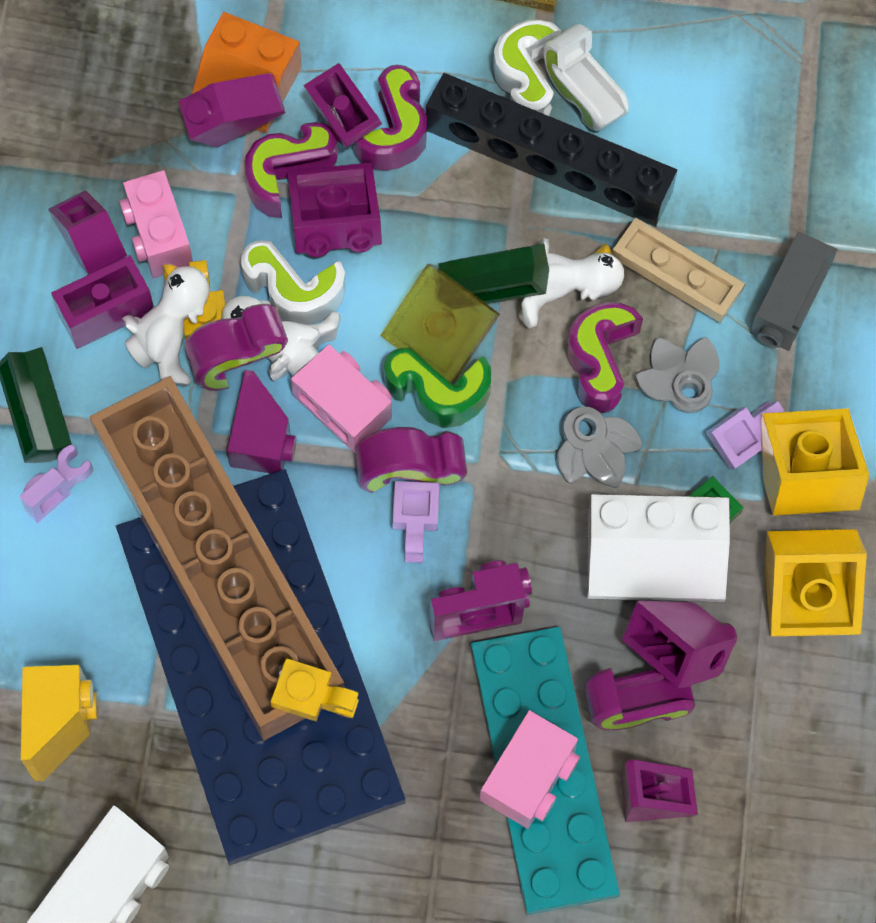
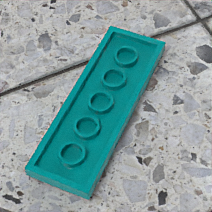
[471,627,620,916]

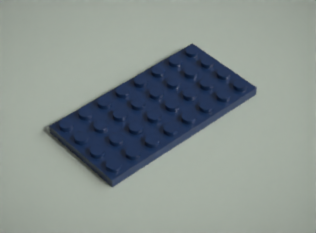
[116,469,406,866]

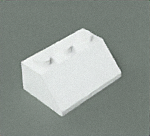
[588,494,730,602]
[27,805,169,923]

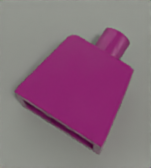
[622,601,737,689]

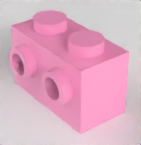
[119,170,193,279]
[291,344,392,453]
[480,710,580,829]

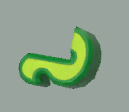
[384,348,491,428]

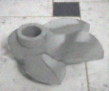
[636,337,719,413]
[557,406,642,488]

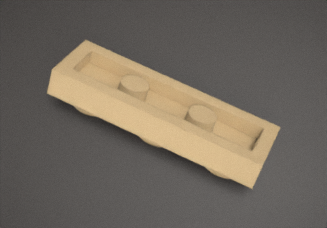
[612,218,745,323]

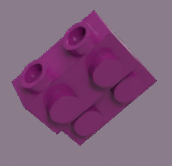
[287,162,382,257]
[430,561,532,642]

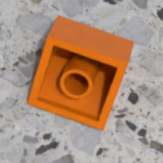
[192,11,302,134]

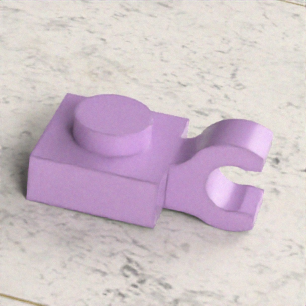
[706,401,785,469]
[19,445,93,523]
[393,481,440,563]

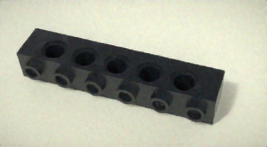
[426,73,678,227]

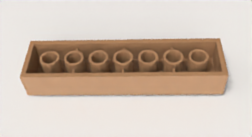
[89,376,344,741]

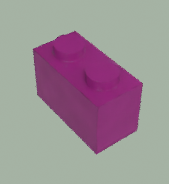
[51,255,154,349]

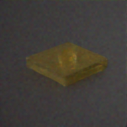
[380,264,500,385]

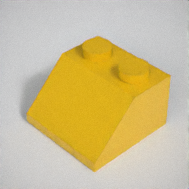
[761,408,870,516]
[765,529,867,636]
[21,665,99,782]

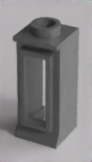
[750,231,838,351]

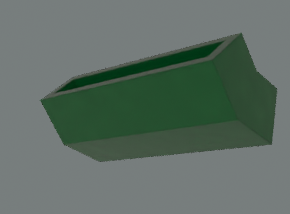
[438,243,549,310]
[0,347,72,463]

